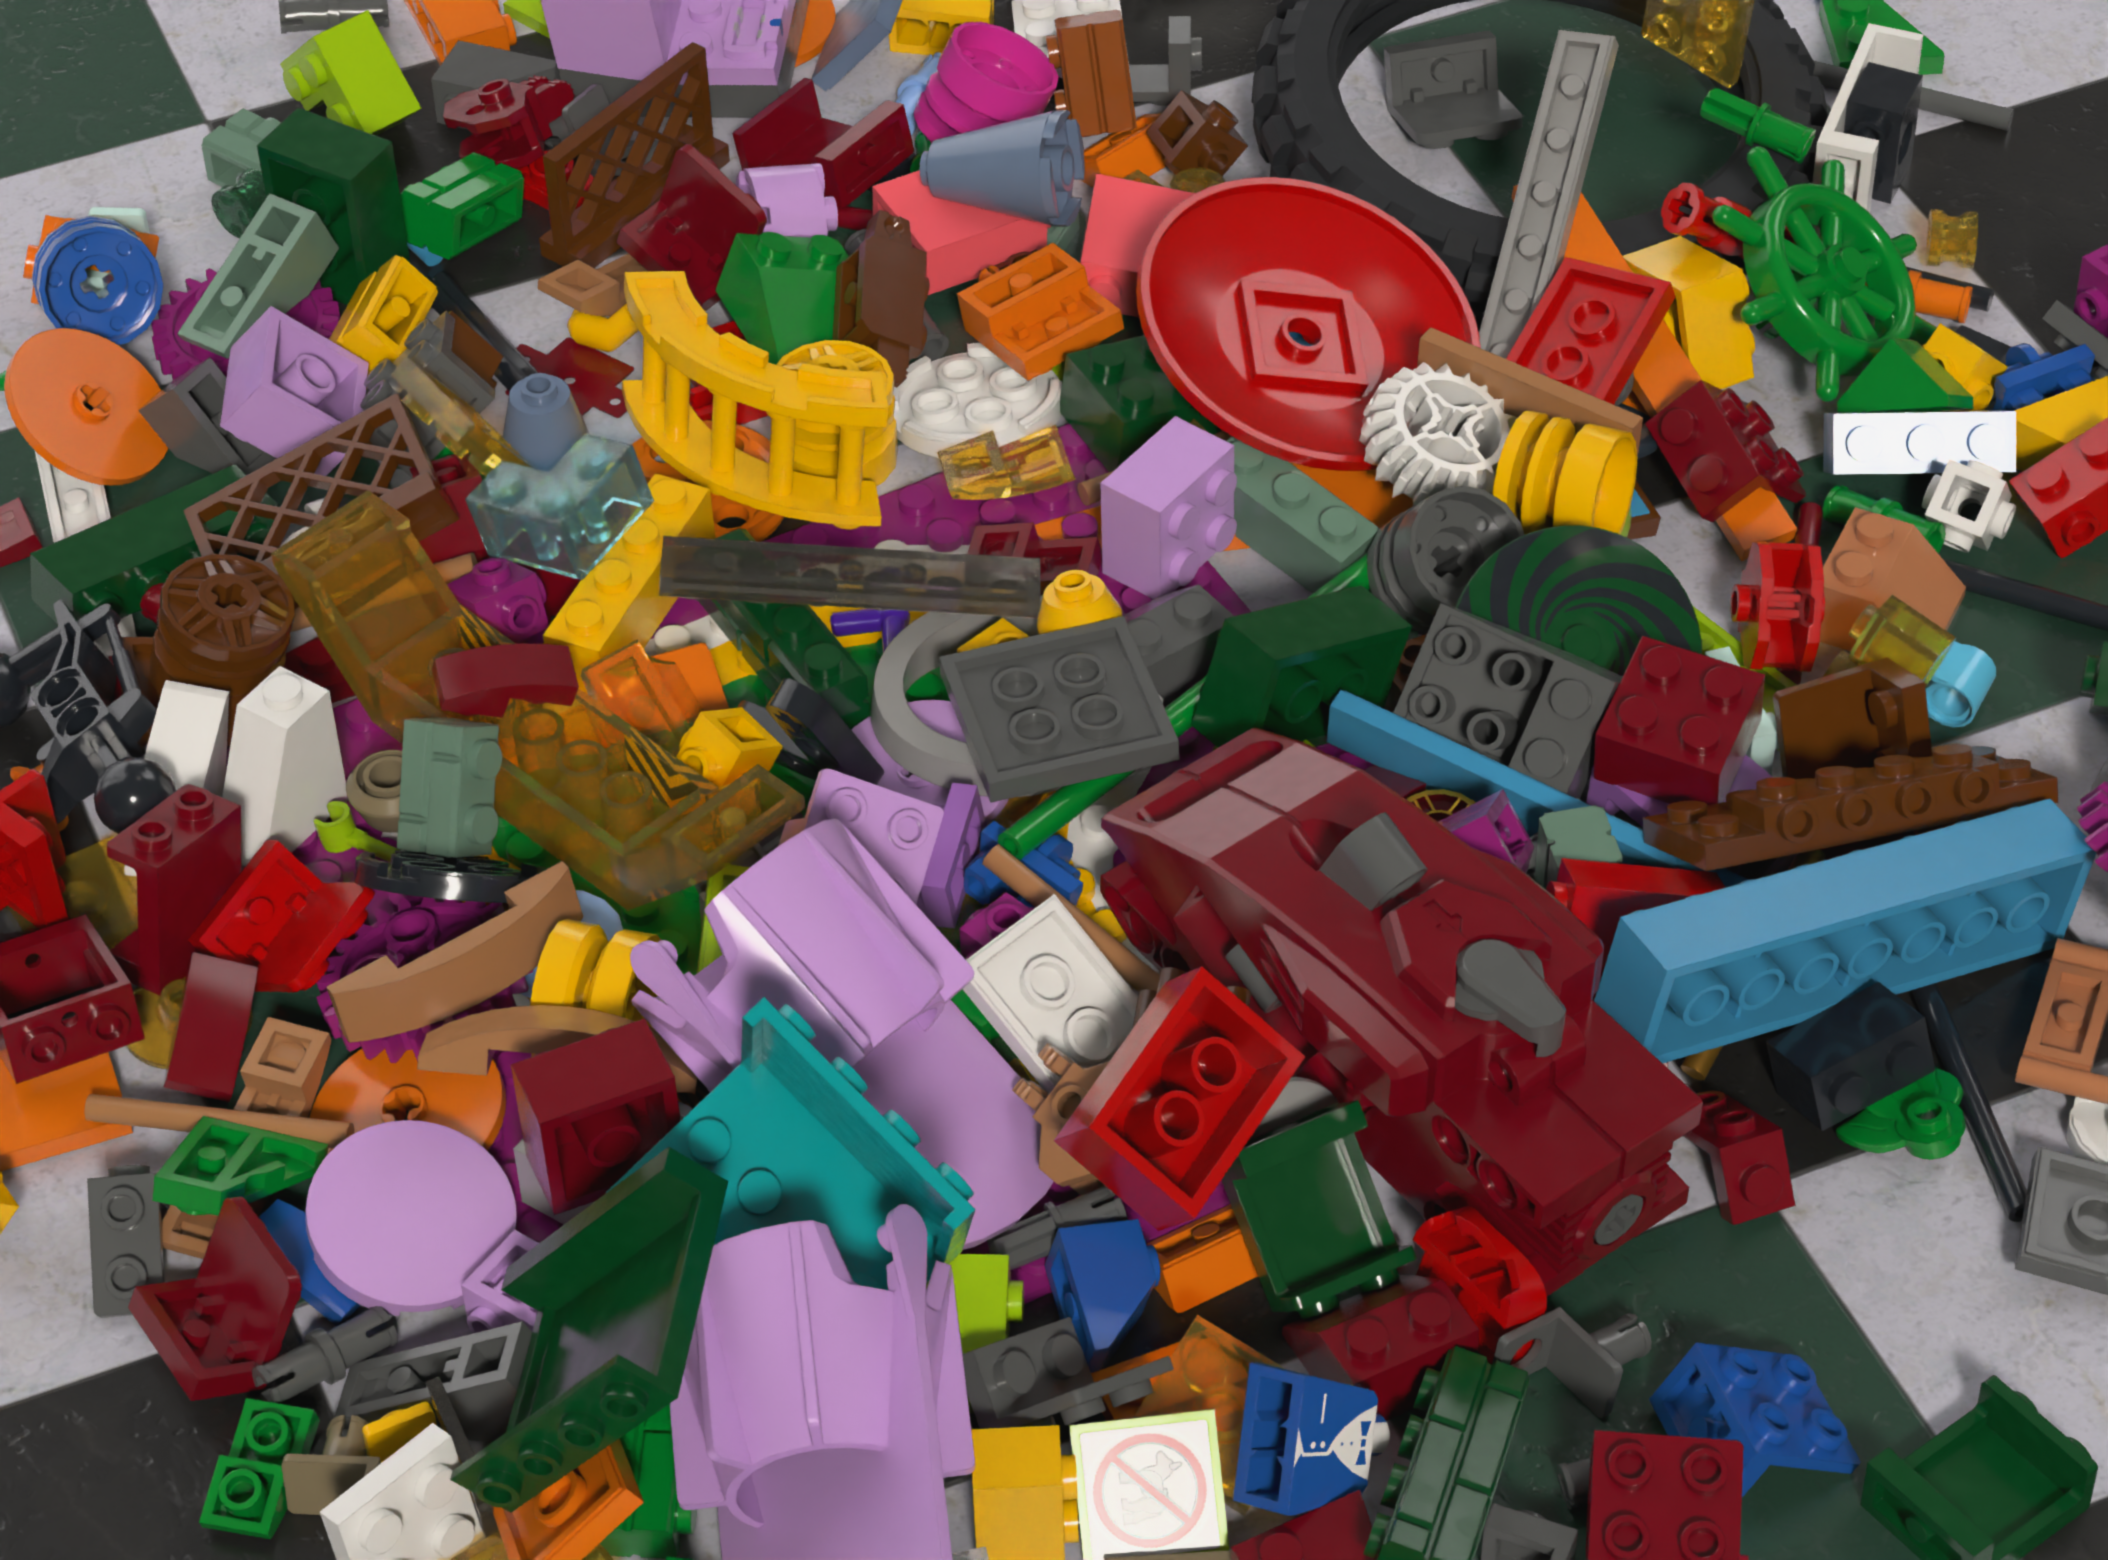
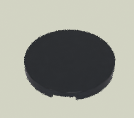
[354,850,548,903]

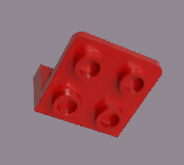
[188,840,375,992]

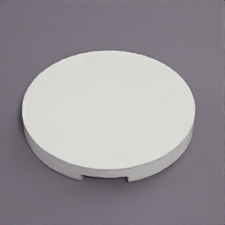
[893,343,1062,460]

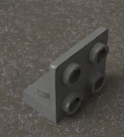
[360,311,495,478]
[963,1317,1174,1429]

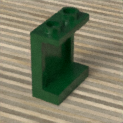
[1222,1100,1417,1319]
[1860,1375,2098,1560]

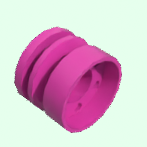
[913,22,1059,143]

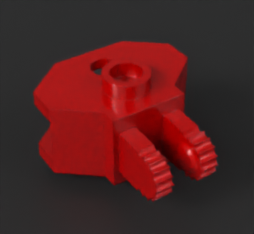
[1730,542,1825,672]

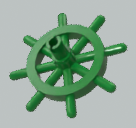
[1712,146,1937,402]

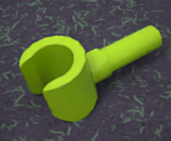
[313,801,399,863]

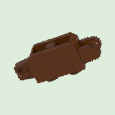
[832,210,930,388]

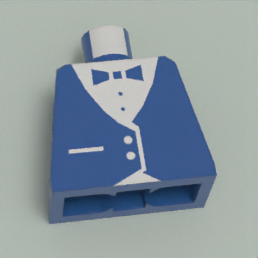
[1233,1362,1390,1516]

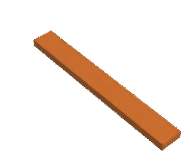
[1511,185,1797,561]

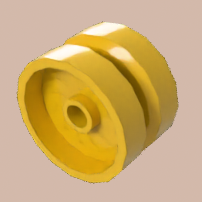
[530,919,661,1057]

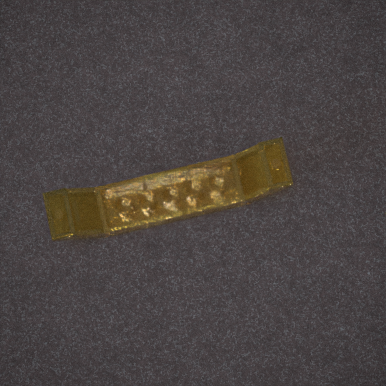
[271,490,805,911]

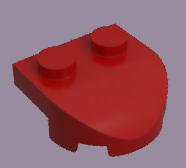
[1412,1205,1547,1365]

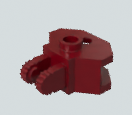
[443,75,575,168]

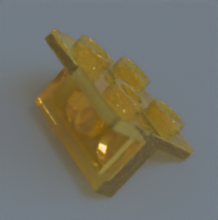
[1641,0,1754,88]

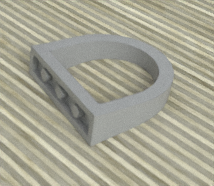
[870,570,1164,797]

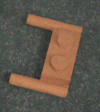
[2015,938,2108,1104]

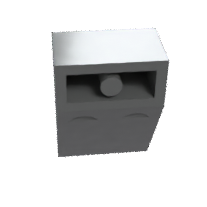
[1393,603,1623,799]

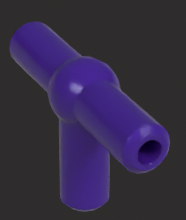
[830,571,910,653]

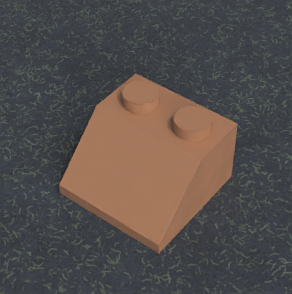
[1820,507,1966,660]

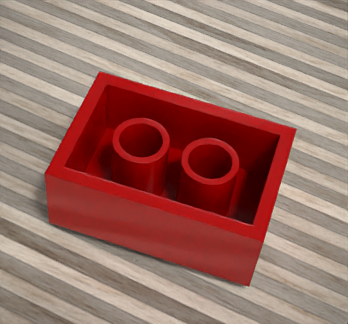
[1054,966,1305,1231]

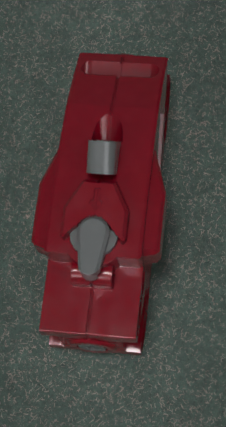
[1100,728,1703,1296]

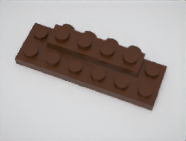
[1643,744,2058,871]

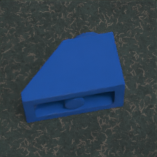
[1044,1219,1160,1373]

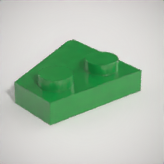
[1819,0,1945,75]
[152,1116,329,1216]

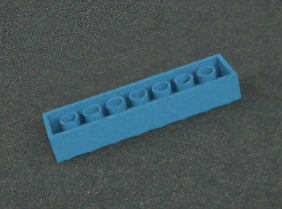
[1594,798,2097,1063]

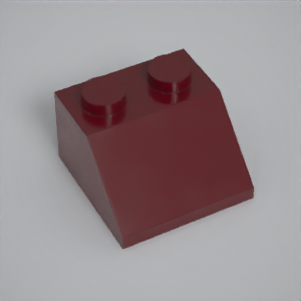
[1282,1274,1479,1421]

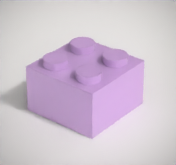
[220,306,369,476]
[1100,416,1237,600]

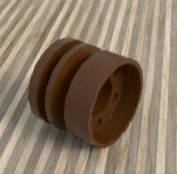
[150,554,295,723]

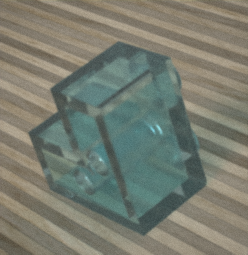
[465,433,654,580]

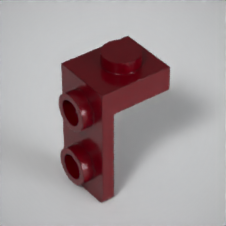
[1683,1091,1796,1225]

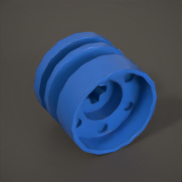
[32,216,164,345]

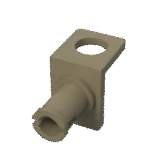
[281,1415,381,1515]

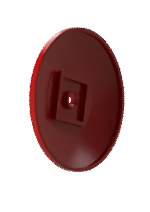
[1136,177,1481,471]

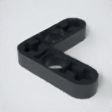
[737,678,884,785]

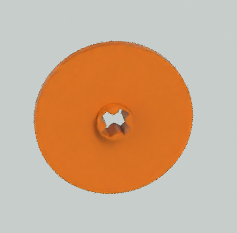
[4,328,168,486]
[309,1049,506,1154]

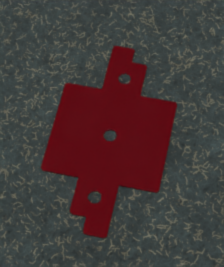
[505,337,634,418]

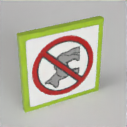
[1069,1409,1230,1560]

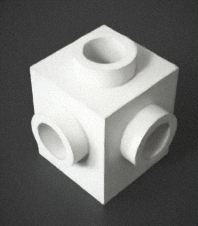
[1922,459,2016,553]

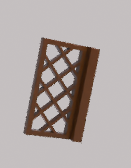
[539,42,730,268]
[183,393,459,610]

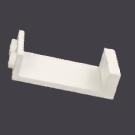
[1812,23,1923,234]

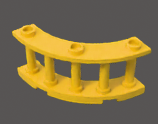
[622,271,889,529]

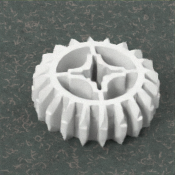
[1359,362,1517,506]

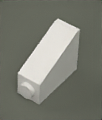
[222,666,348,867]
[124,680,229,877]

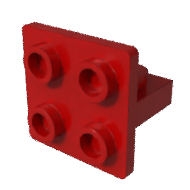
[0,769,69,929]

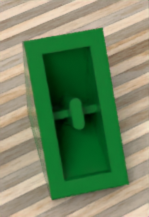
[1837,338,1973,413]

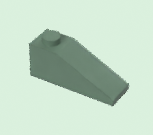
[177,193,339,359]

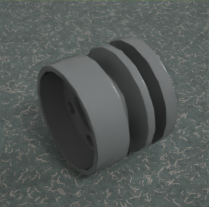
[1367,486,1525,635]

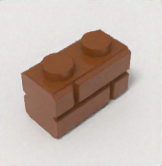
[1046,10,1137,137]

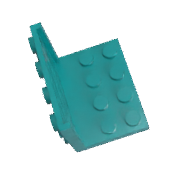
[606,997,976,1290]

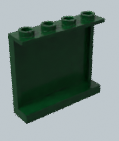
[450,1147,728,1513]

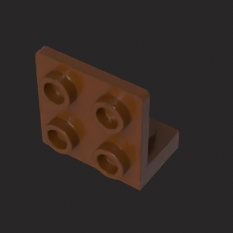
[1773,657,1932,779]

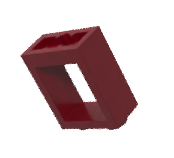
[0,914,145,1084]

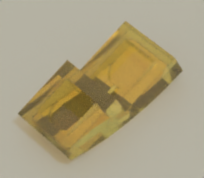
[938,425,1076,500]

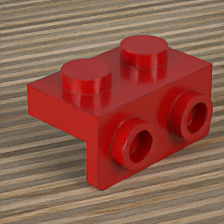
[2009,417,2108,558]

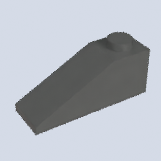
[334,1321,532,1442]

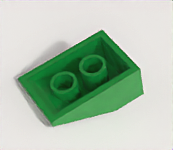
[715,232,849,365]

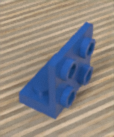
[1649,1342,1861,1497]

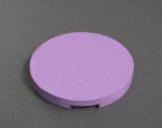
[305,1120,516,1316]

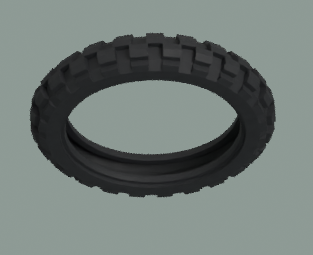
[1251,0,1828,312]

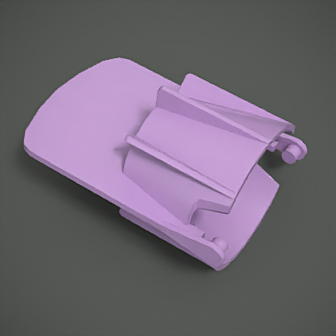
[630,818,1054,1250]
[670,1204,976,1560]

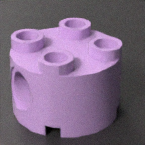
[736,163,838,238]

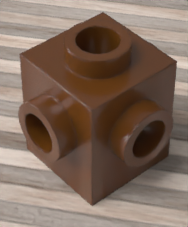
[1146,90,1248,187]

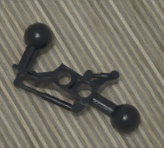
[0,599,177,834]

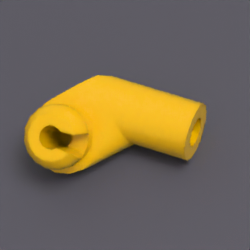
[567,303,639,352]

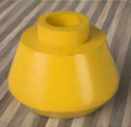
[1037,570,1123,635]

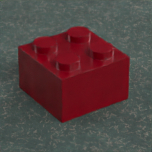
[1594,636,1765,805]
[511,1018,681,1215]

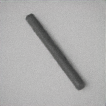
[1813,60,2014,131]

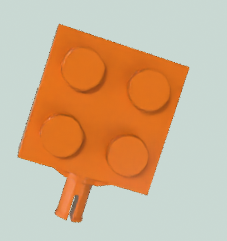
[957,243,1125,381]

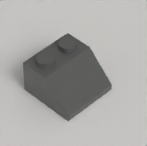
[1124,584,1234,708]

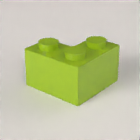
[280,10,422,136]

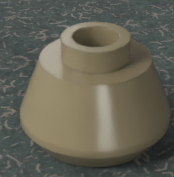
[346,750,402,833]

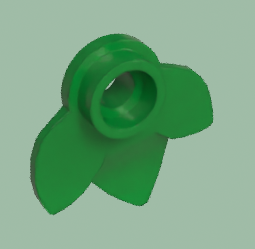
[1836,1067,1966,1160]

